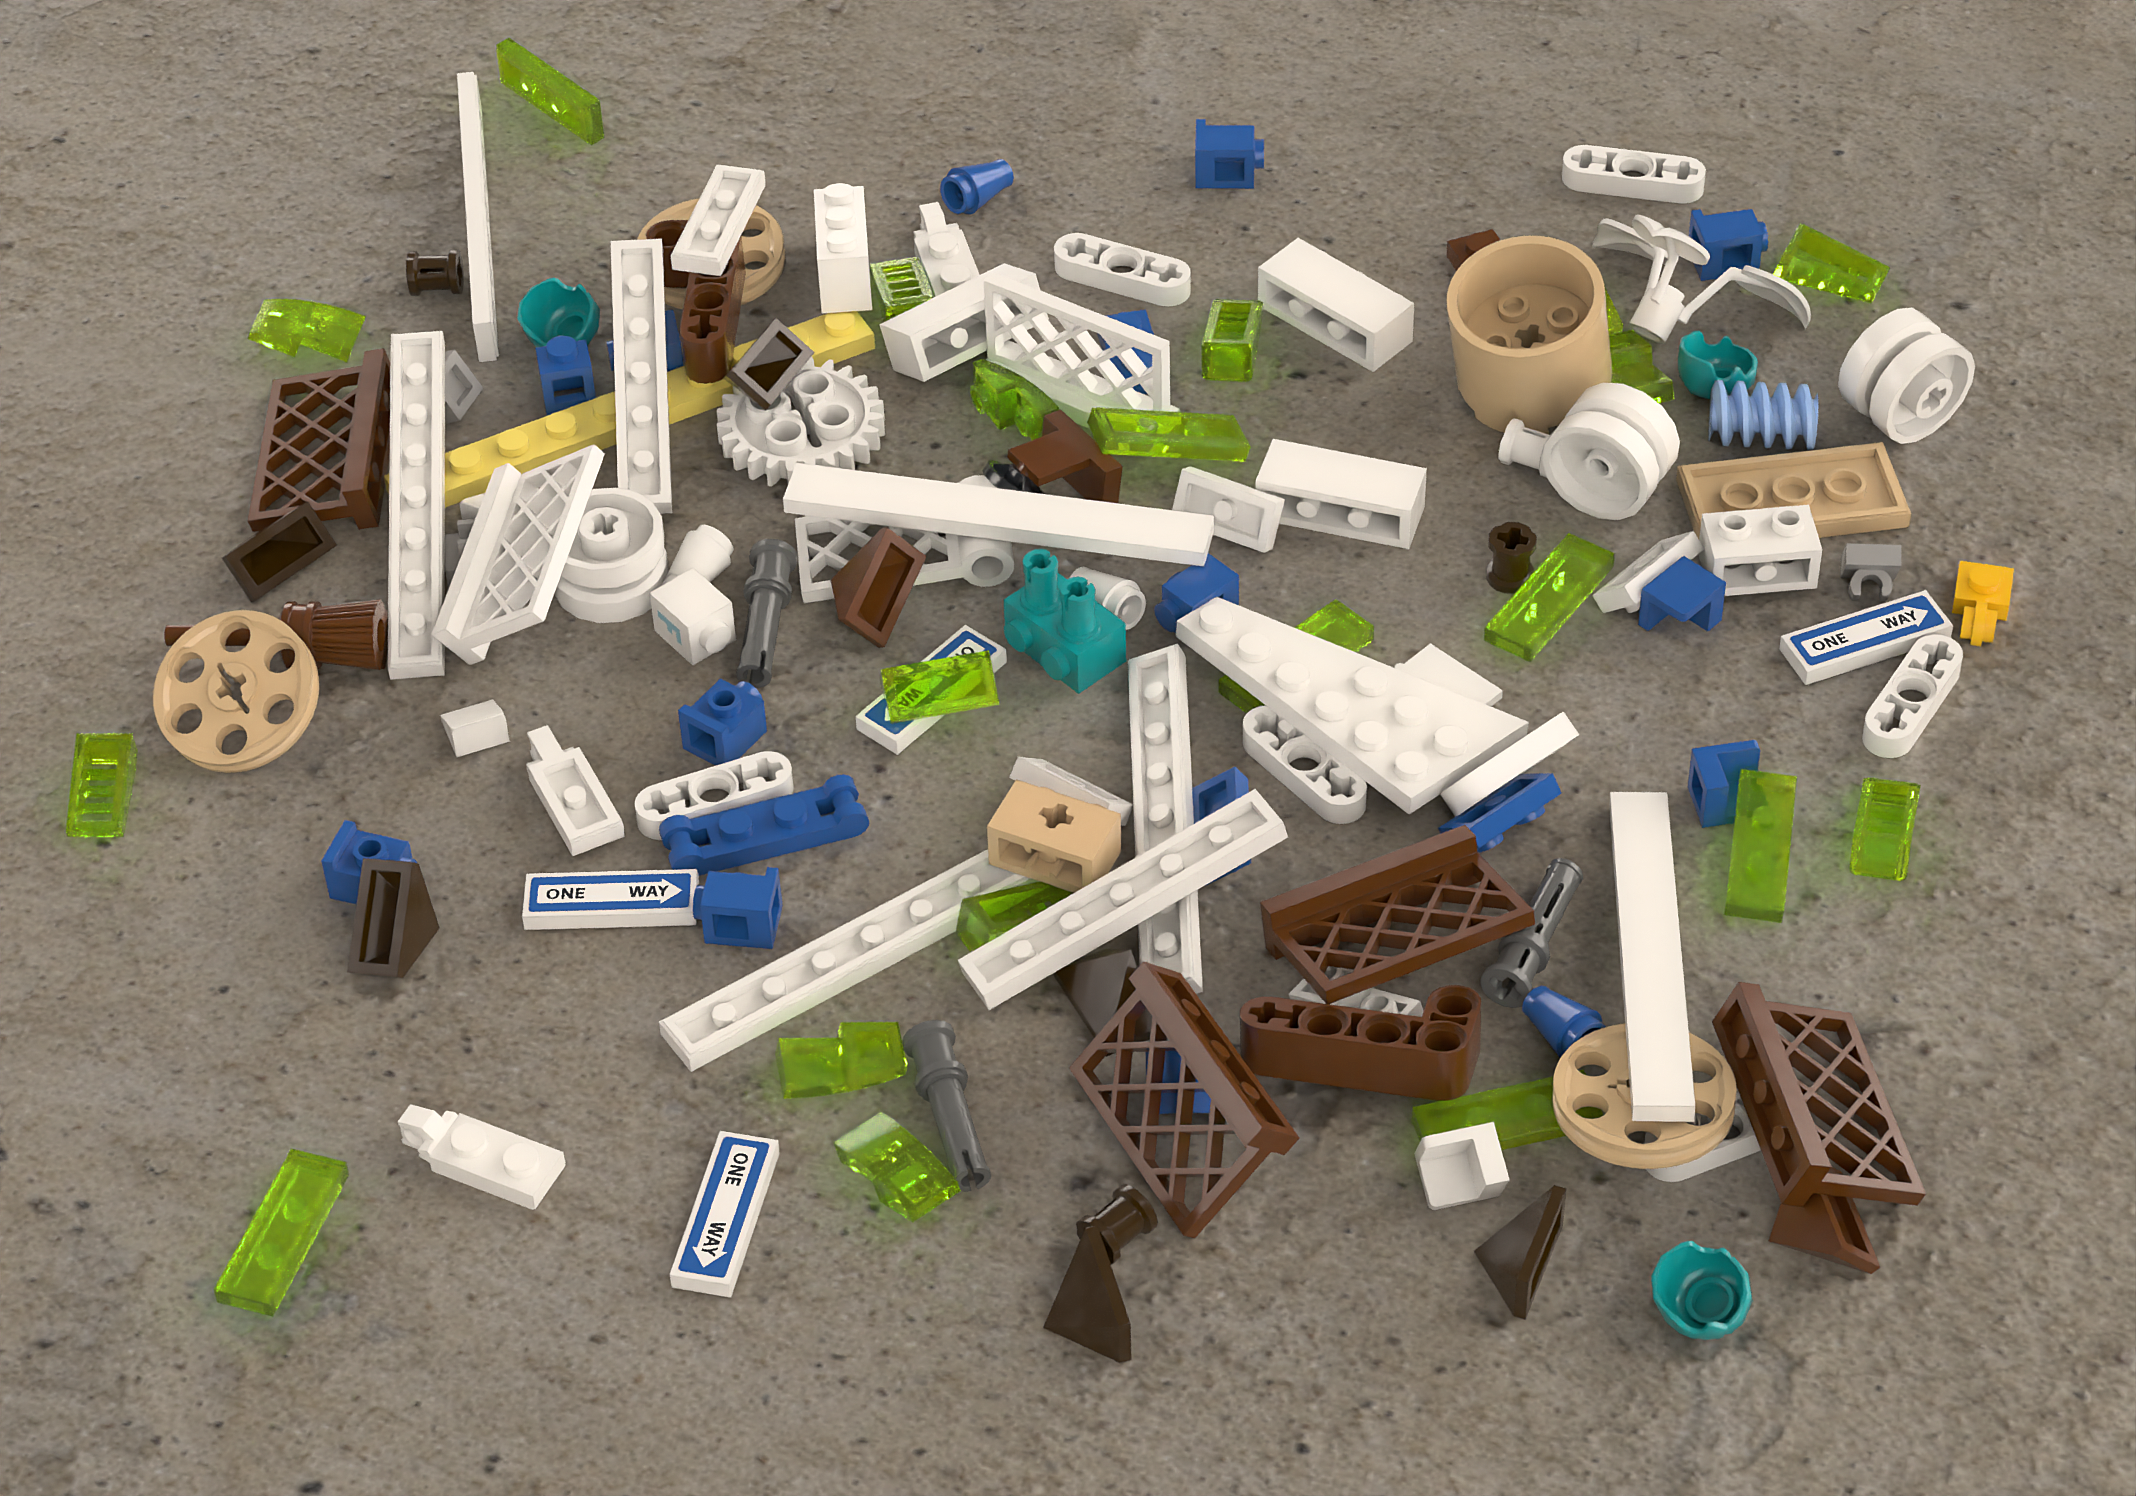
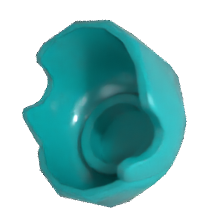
[517,278,600,347]
[1678,330,1758,399]
[1651,1241,1753,1340]

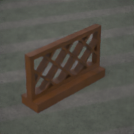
[247,348,391,532]
[1260,825,1535,1004]
[1069,961,1300,1238]
[1712,982,1926,1207]

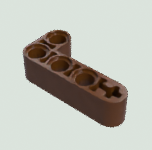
[646,220,746,384]
[1240,985,1481,1101]

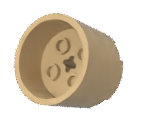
[1447,236,1612,434]

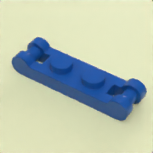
[659,774,869,876]

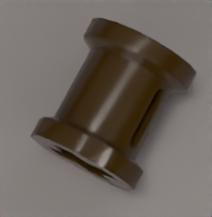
[406,249,464,296]
[1486,522,1537,594]
[1076,1184,1158,1265]

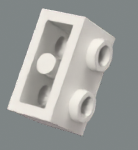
[1698,505,1822,596]

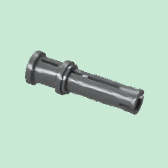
[736,539,798,688]
[1480,858,1583,1008]
[902,1020,991,1192]

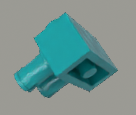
[1003,549,1127,694]

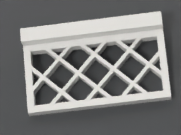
[978,272,1180,454]
[431,444,605,665]

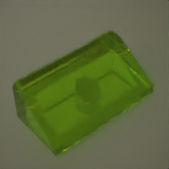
[879,650,999,724]

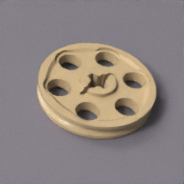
[637,198,785,309]
[153,610,319,773]
[1552,1023,1737,1169]

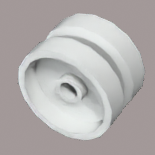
[1838,308,1975,444]
[1542,383,1680,520]
[554,488,669,623]

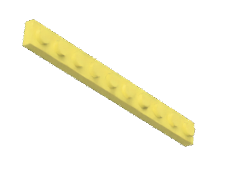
[384,311,875,508]

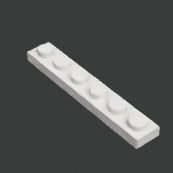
[611,239,672,514]
[958,789,1288,1010]

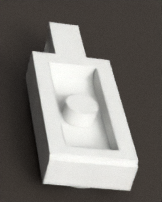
[913,202,979,299]
[526,725,625,856]
[398,1104,566,1210]

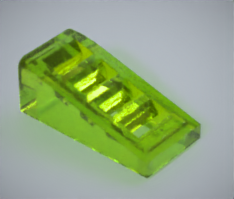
[1773,223,1890,303]
[869,257,934,322]
[1201,299,1263,382]
[66,733,138,837]
[1849,777,1921,881]
[956,881,1073,953]

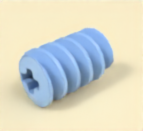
[1708,380,1818,450]

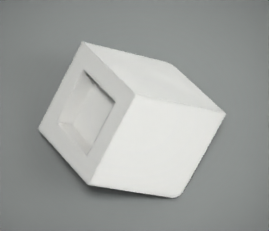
[1414,1122,1509,1210]

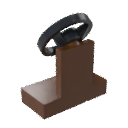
[982,409,1123,504]

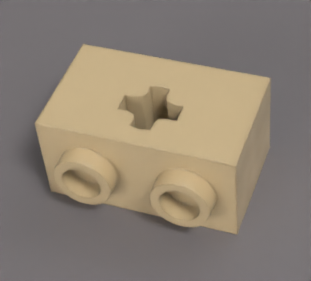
[987,779,1121,893]

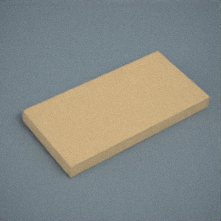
[1676,442,1911,539]

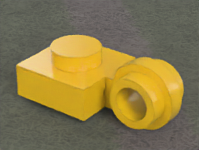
[1952,561,2014,647]

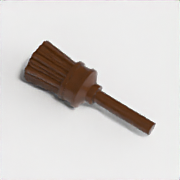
[164,599,388,670]

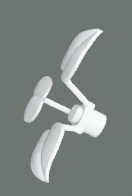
[1592,214,1811,344]

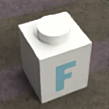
[649,568,736,665]

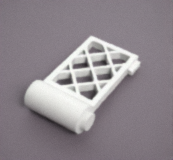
[795,475,1014,604]

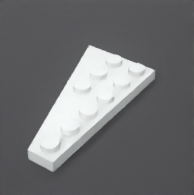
[1176,597,1529,814]

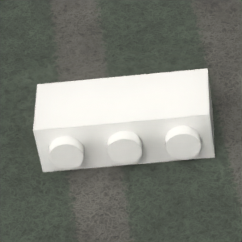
[814,183,872,314]
[1258,238,1414,372]
[880,263,1049,382]
[1256,439,1427,549]

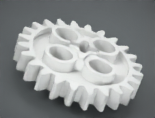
[717,357,885,487]

